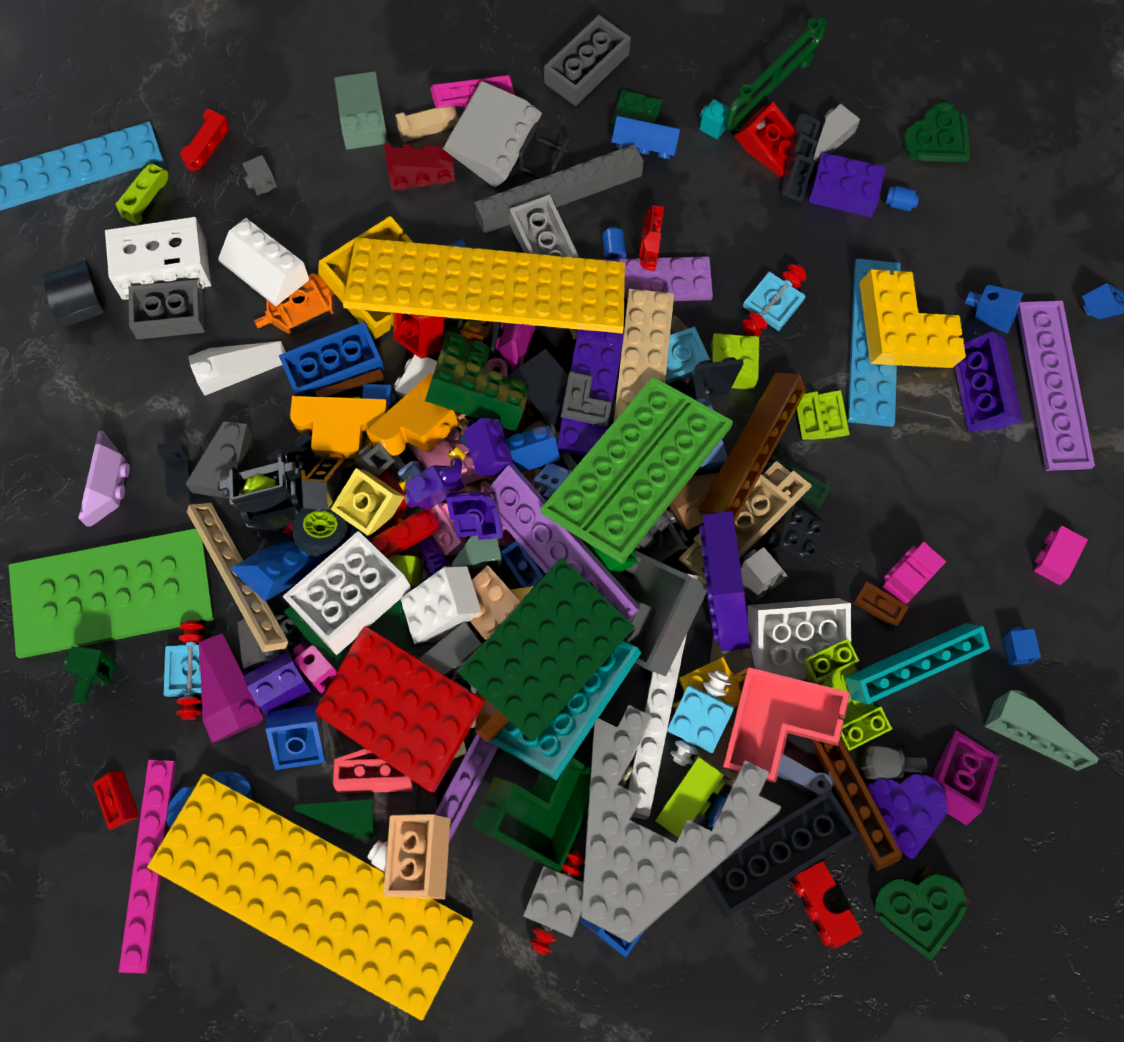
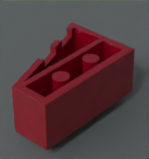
[384,143,455,190]

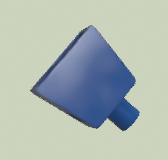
[965,285,1023,334]

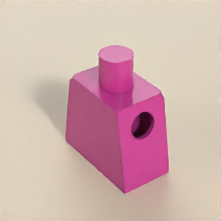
[293,643,337,697]

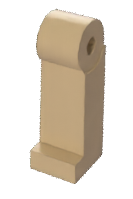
[396,107,459,143]

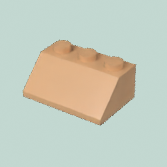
[383,815,450,899]

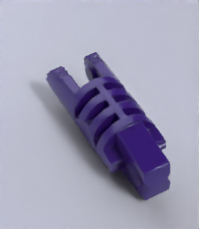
[419,538,449,577]

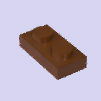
[853,582,909,628]

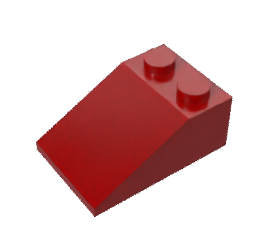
[734,102,795,180]

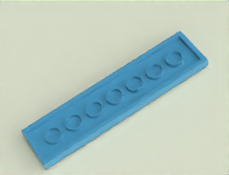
[0,121,163,211]
[847,259,900,427]

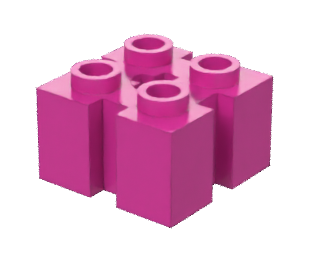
[881,542,946,605]

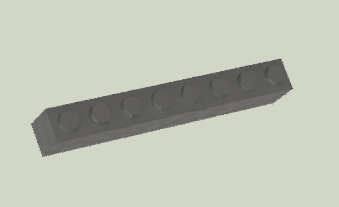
[475,144,643,234]

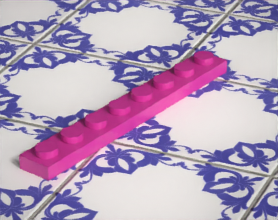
[119,760,176,973]

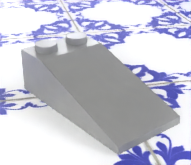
[509,195,579,258]

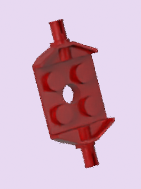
[639,205,664,271]

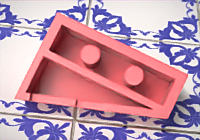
[333,749,414,794]

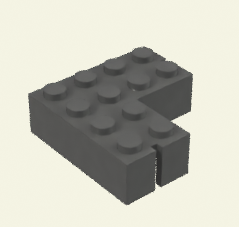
[613,550,709,677]

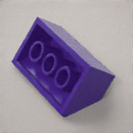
[955,332,1023,431]

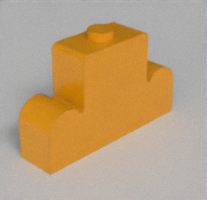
[366,373,459,456]
[290,396,389,459]

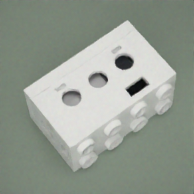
[105,217,211,300]

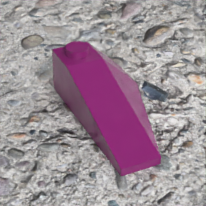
[198,633,263,743]

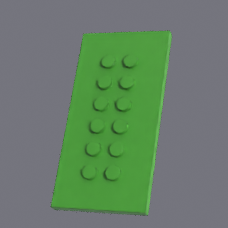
[541,377,733,564]
[9,529,215,658]

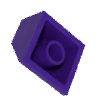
[463,418,513,476]
[243,651,312,716]

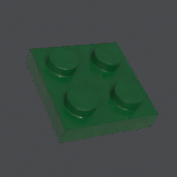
[610,90,663,129]

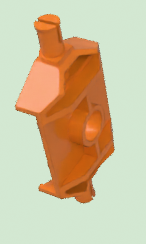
[254,273,335,334]

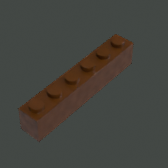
[808,738,902,871]

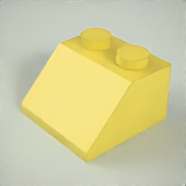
[331,468,404,536]

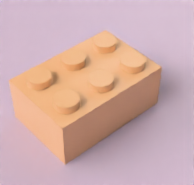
[470,566,520,640]

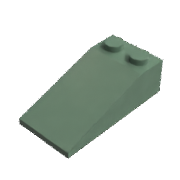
[334,71,388,150]
[985,690,1099,771]

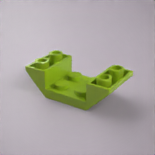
[804,638,892,751]

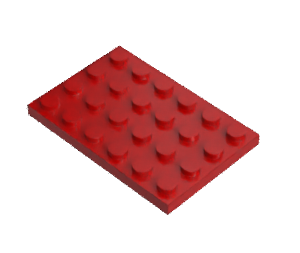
[315,626,485,792]

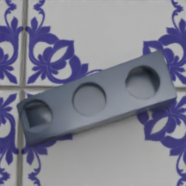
[778,755,832,797]

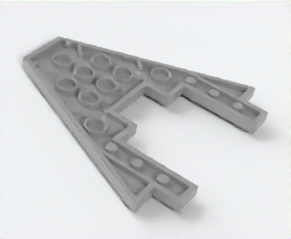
[582,705,781,943]

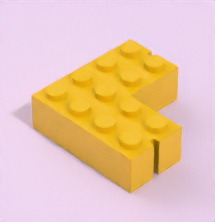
[319,216,413,340]
[859,269,966,368]

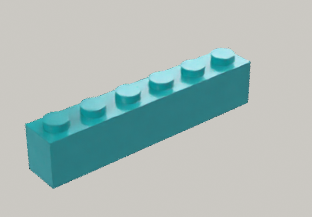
[845,623,990,704]

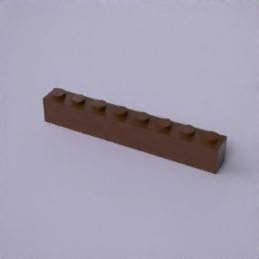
[699,373,806,523]

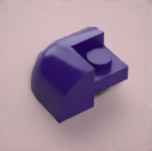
[446,491,503,540]

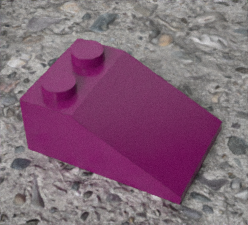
[930,731,999,825]

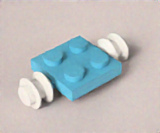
[667,670,734,766]

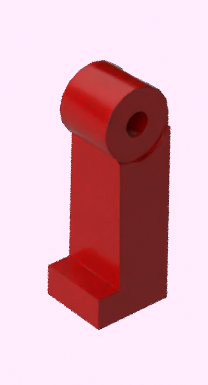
[181,109,230,171]

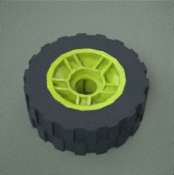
[293,506,347,557]

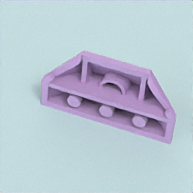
[79,430,130,526]

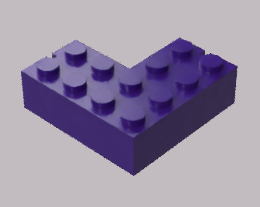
[699,511,750,652]

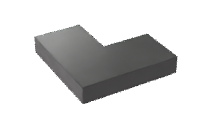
[561,372,612,427]

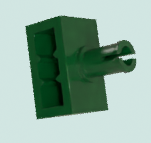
[64,646,116,704]

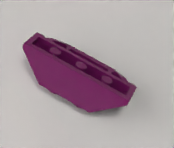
[496,322,536,374]

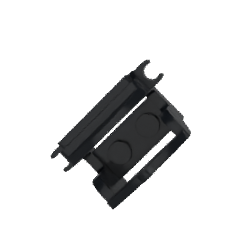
[218,454,303,533]

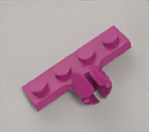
[430,75,515,109]

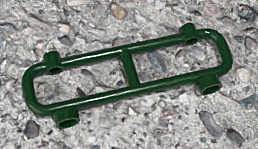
[724,16,828,131]

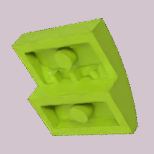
[797,390,850,440]

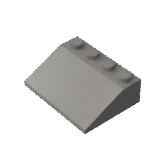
[443,81,542,188]

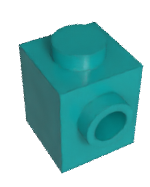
[700,99,729,139]

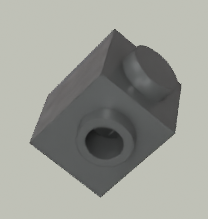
[242,155,277,195]
[354,443,394,477]

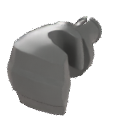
[859,745,927,780]

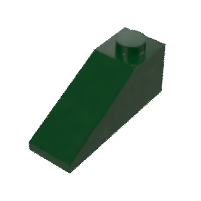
[295,799,376,839]

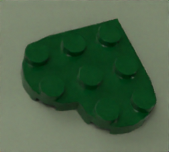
[903,103,970,162]
[875,873,967,960]

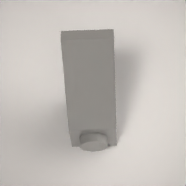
[813,104,860,170]

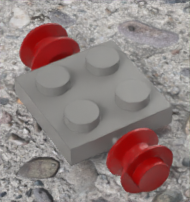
[524,850,585,955]

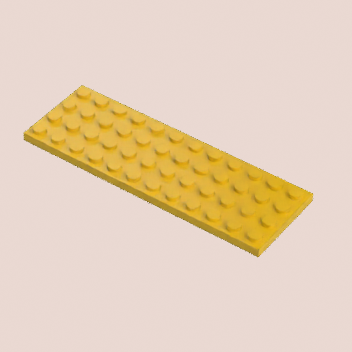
[343,237,625,333]
[147,774,473,1021]

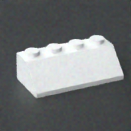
[218,218,309,306]

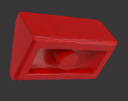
[93,771,139,830]

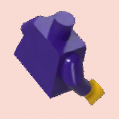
[399,445,466,510]

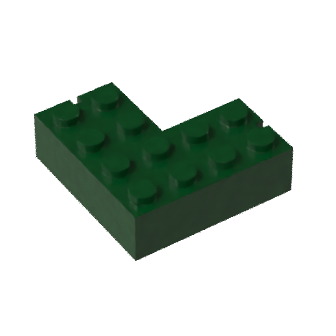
[425,332,529,432]
[472,758,591,872]

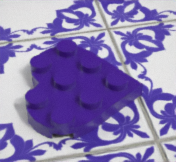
[867,774,949,859]

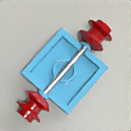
[742,264,806,336]
[164,620,204,720]

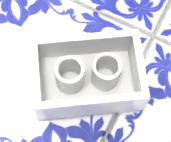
[401,567,482,644]

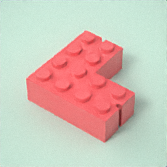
[724,667,850,783]

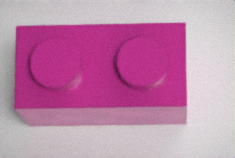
[1034,526,1088,585]

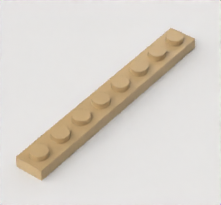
[187,503,288,652]

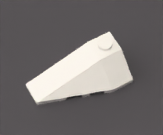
[188,341,286,395]

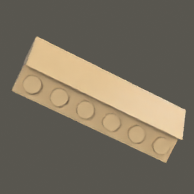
[678,461,811,584]

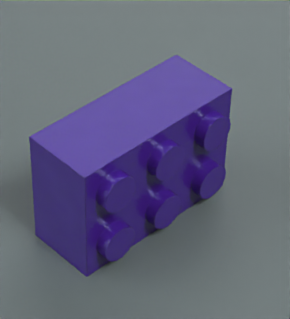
[809,152,886,217]

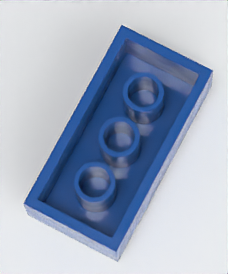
[278,322,384,397]

